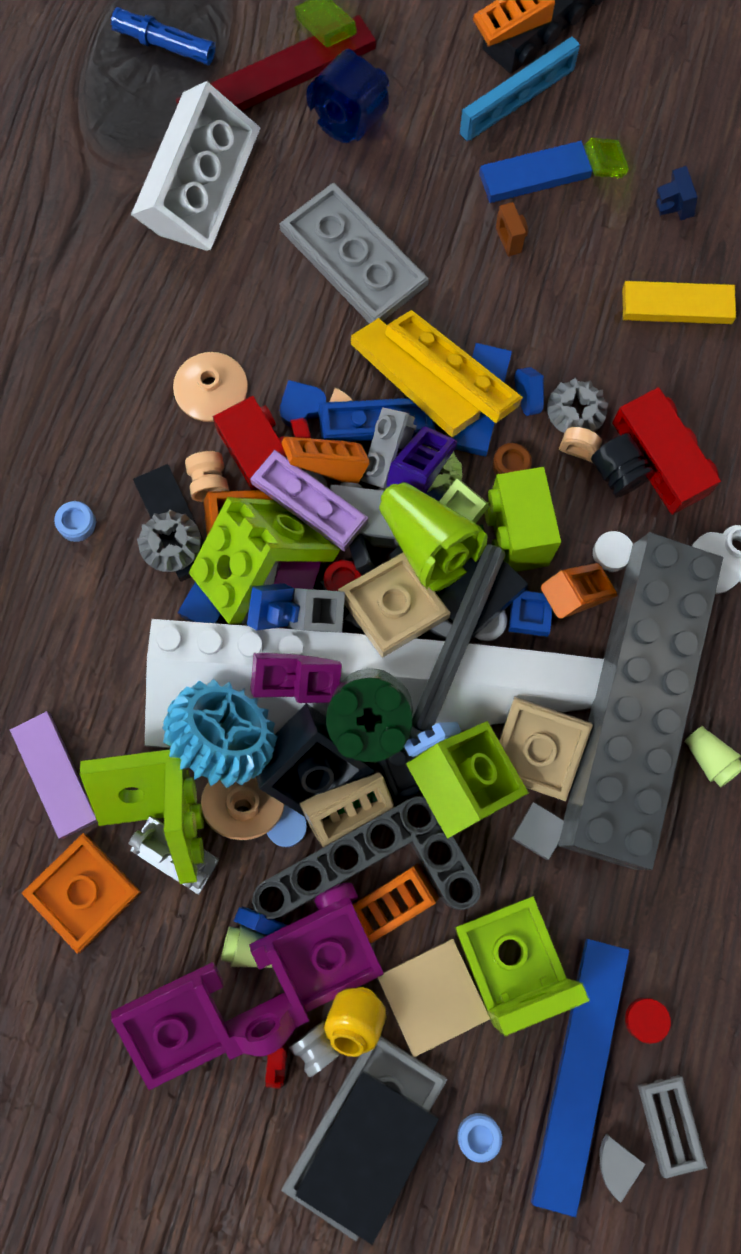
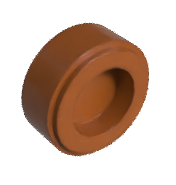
[492,443,532,475]

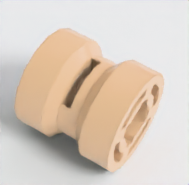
[185,451,229,502]

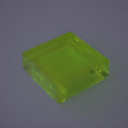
[584,137,629,178]

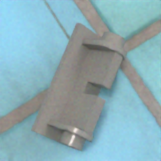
[360,407,416,489]
[129,816,220,895]

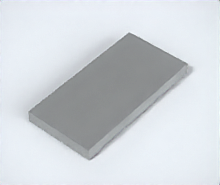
[279,182,429,324]
[281,1035,447,1241]

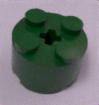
[326,668,413,762]

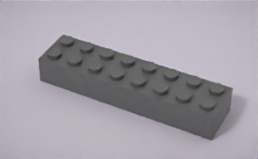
[557,532,723,870]

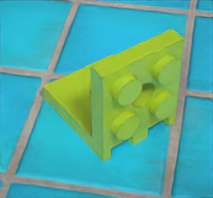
[189,497,341,624]
[80,750,204,884]
[454,896,590,1036]

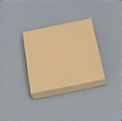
[338,553,451,658]
[499,697,593,801]
[377,939,490,1057]

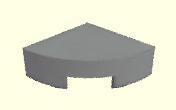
[599,1134,645,1203]

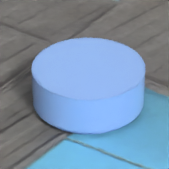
[54,501,96,542]
[267,805,307,847]
[457,1113,502,1163]

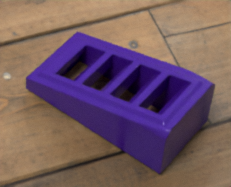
[386,426,458,493]

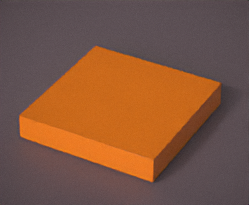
[21,833,142,954]

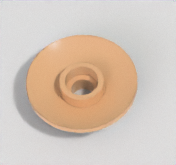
[173,352,248,422]
[201,777,284,840]

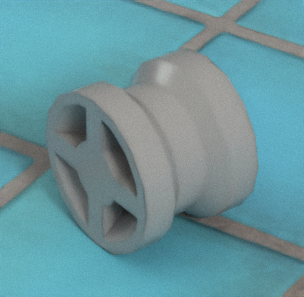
[289,1021,341,1077]

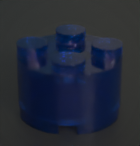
[306,49,389,143]

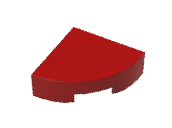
[266,1043,288,1089]

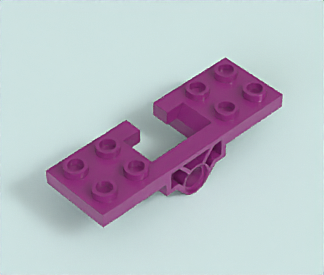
[111,896,384,1090]

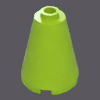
[379,482,488,591]

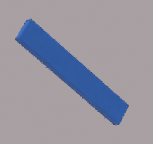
[531,939,629,1217]

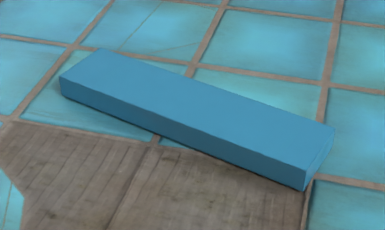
[460,36,580,141]

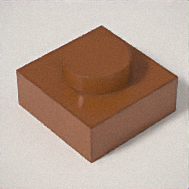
[496,202,528,257]

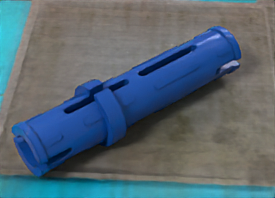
[111,7,215,66]

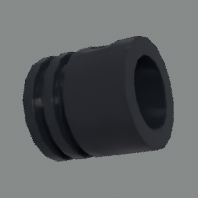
[591,433,655,498]

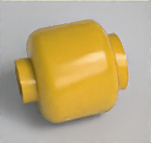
[324,987,387,1057]

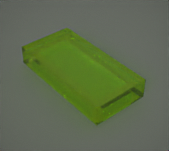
[294,0,357,47]

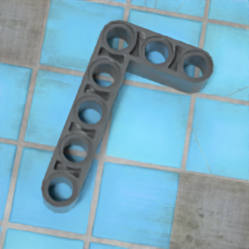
[252,796,481,919]

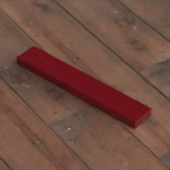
[175,15,376,111]

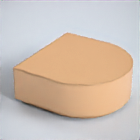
[558,427,602,462]

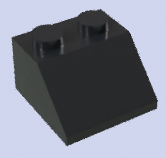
[256,703,375,821]

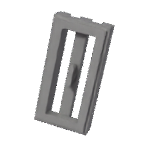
[638,1075,707,1179]

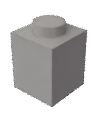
[287,588,345,633]

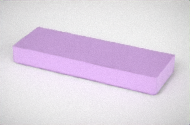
[250,450,368,552]
[10,711,97,840]

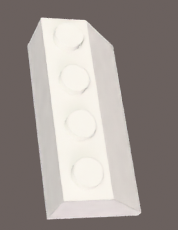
[131,81,260,251]

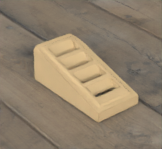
[299,772,395,848]

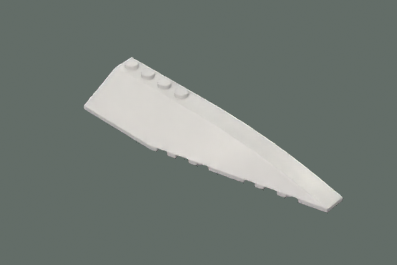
[145,619,604,748]

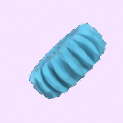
[162,679,277,788]

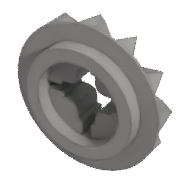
[547,378,608,433]
[137,510,201,572]

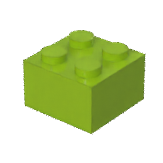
[485,467,561,572]
[406,721,529,839]

